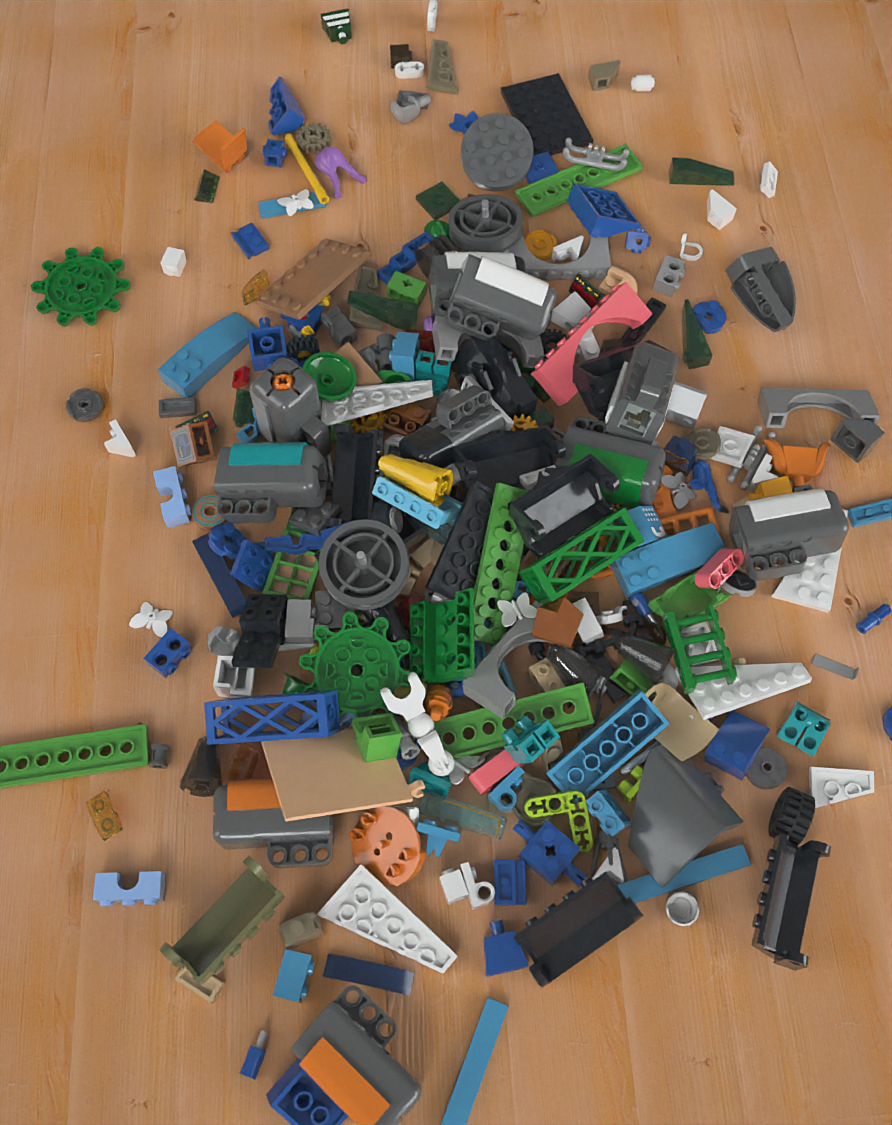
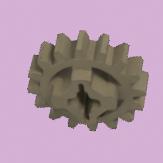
[296,122,332,154]

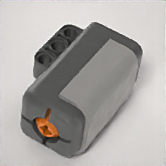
[249,358,332,456]

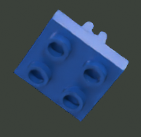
[230,540,275,592]

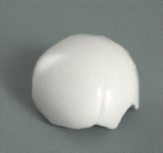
[666,891,699,926]

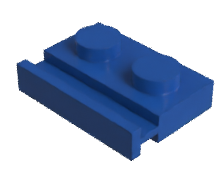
[231,223,269,260]
[493,860,526,906]

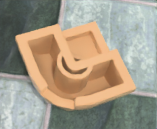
[598,265,638,295]

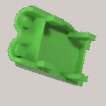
[648,570,733,631]

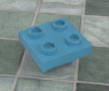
[416,819,461,857]

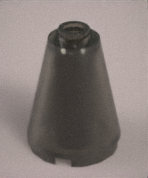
[616,635,675,685]
[546,644,601,693]
[180,736,223,797]

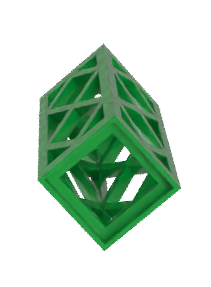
[518,508,645,604]

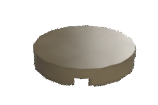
[686,427,721,460]

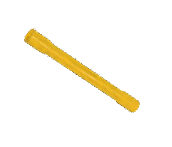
[284,134,329,204]

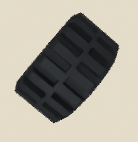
[768,787,815,846]

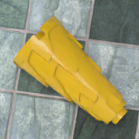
[378,454,454,507]

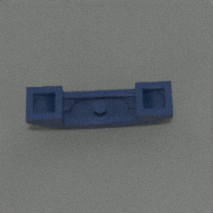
[323,954,414,996]

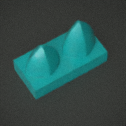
[407,761,452,800]

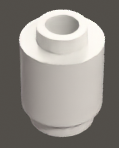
[631,74,655,92]

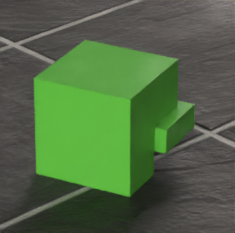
[351,713,402,763]

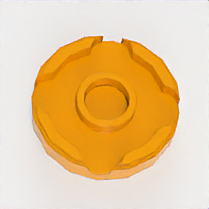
[524,230,557,260]

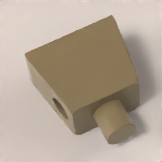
[278,912,325,950]

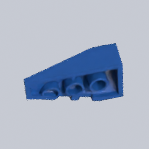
[268,76,305,135]

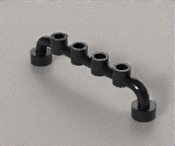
[528,613,640,667]

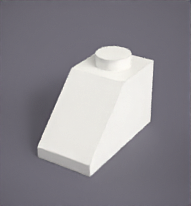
[706,189,737,230]

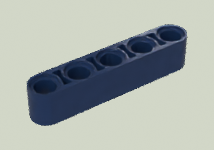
[192,533,246,618]

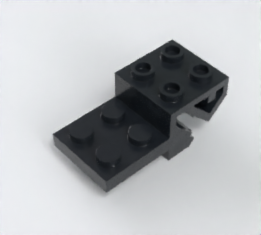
[231,594,288,668]

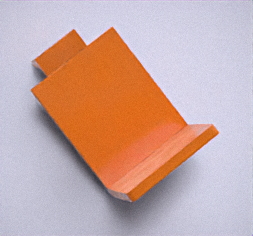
[193,120,247,174]

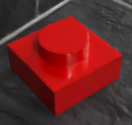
[232,366,250,390]

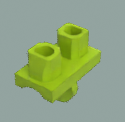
[617,765,644,804]

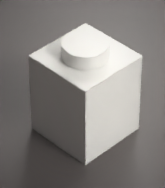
[160,247,187,277]
[439,868,469,905]

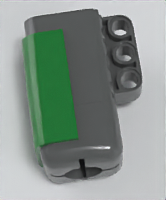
[556,417,666,508]

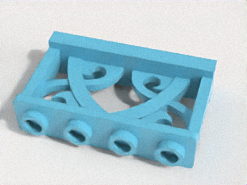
[372,476,463,529]

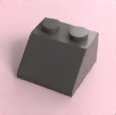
[830,419,885,463]

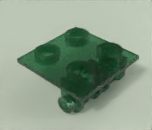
[232,388,255,427]

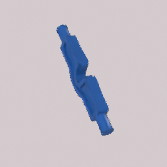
[253,533,324,555]

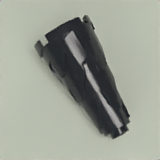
[359,600,410,643]

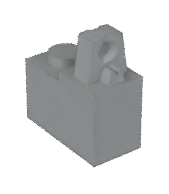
[285,599,330,644]

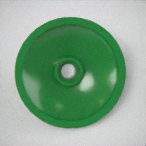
[302,352,357,401]

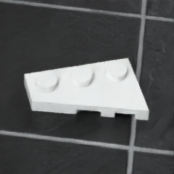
[809,767,874,808]

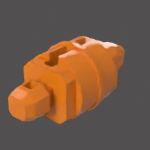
[424,684,453,721]

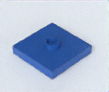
[525,152,559,184]

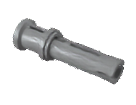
[383,709,420,760]

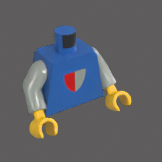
[280,294,331,339]

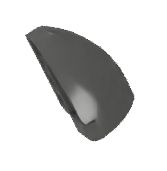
[725,247,796,332]

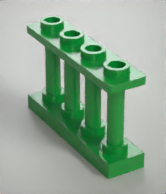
[662,604,737,694]

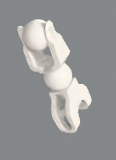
[380,672,455,776]

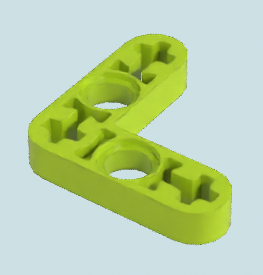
[524,789,593,852]

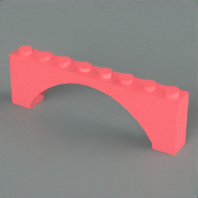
[531,282,652,406]

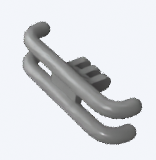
[563,138,629,171]
[727,425,776,490]

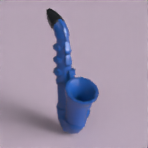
[689,460,729,513]

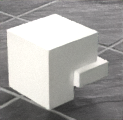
[213,655,256,697]

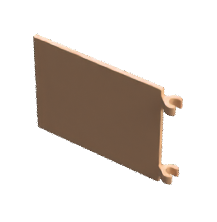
[262,729,425,822]

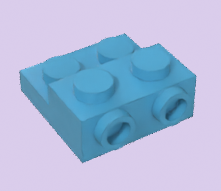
[586,789,632,836]

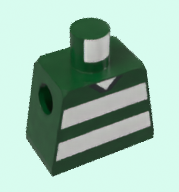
[320,8,352,44]

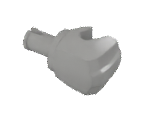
[390,93,431,124]
[207,626,241,656]

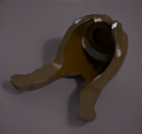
[601,599,667,655]

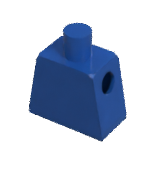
[484,920,529,977]

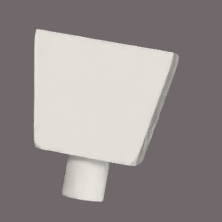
[551,292,594,331]

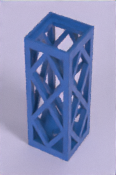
[204,690,341,745]

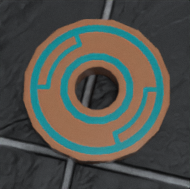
[191,494,229,530]

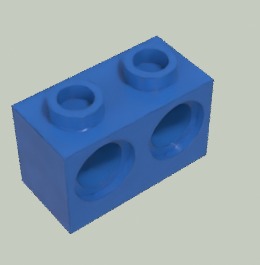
[144,628,192,678]

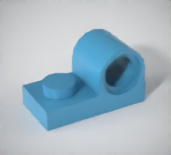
[488,766,524,813]

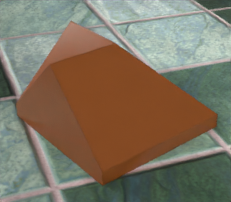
[532,597,584,648]

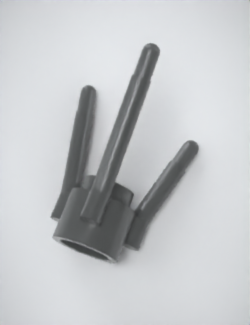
[567,673,607,726]
[590,830,627,882]

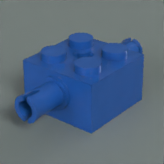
[247,317,288,372]
[512,819,587,887]

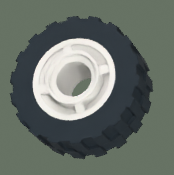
[372,500,407,539]

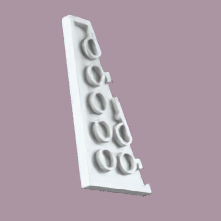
[321,380,433,426]
[771,509,848,613]
[675,663,812,720]
[317,864,458,973]

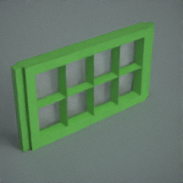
[262,523,321,600]

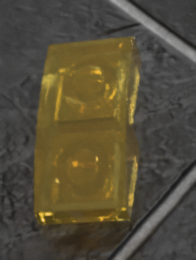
[241,269,270,306]
[86,791,123,841]

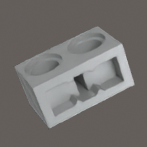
[652,255,686,297]

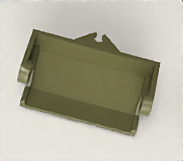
[159,856,285,986]

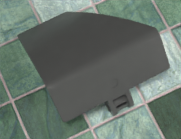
[629,746,743,887]

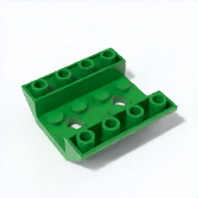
[410,588,475,683]

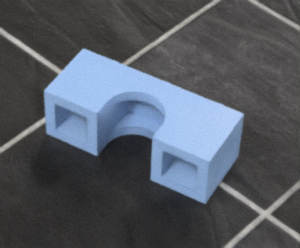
[153,466,191,528]
[93,871,166,907]

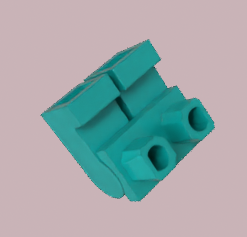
[415,350,452,397]
[776,701,831,757]
[501,715,560,764]

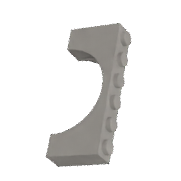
[508,236,611,280]
[432,316,544,368]
[758,388,880,428]
[462,601,565,719]

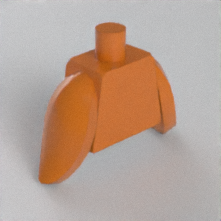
[763,438,831,488]

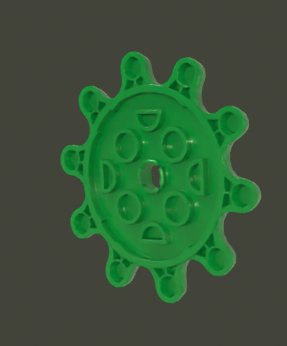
[31,247,131,327]
[299,612,411,718]

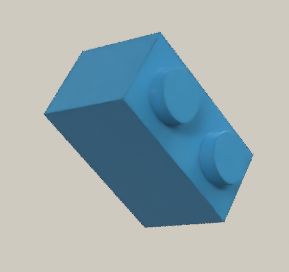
[273,949,315,1003]

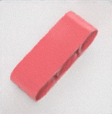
[695,548,744,589]
[469,750,526,795]

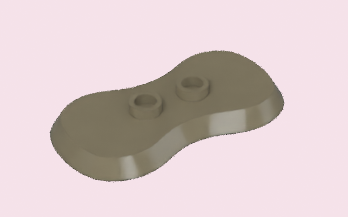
[472,748,560,827]

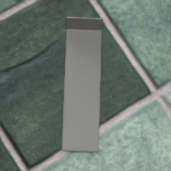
[812,654,859,680]

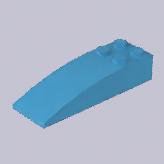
[158,312,258,398]
[610,523,726,599]
[546,690,670,805]

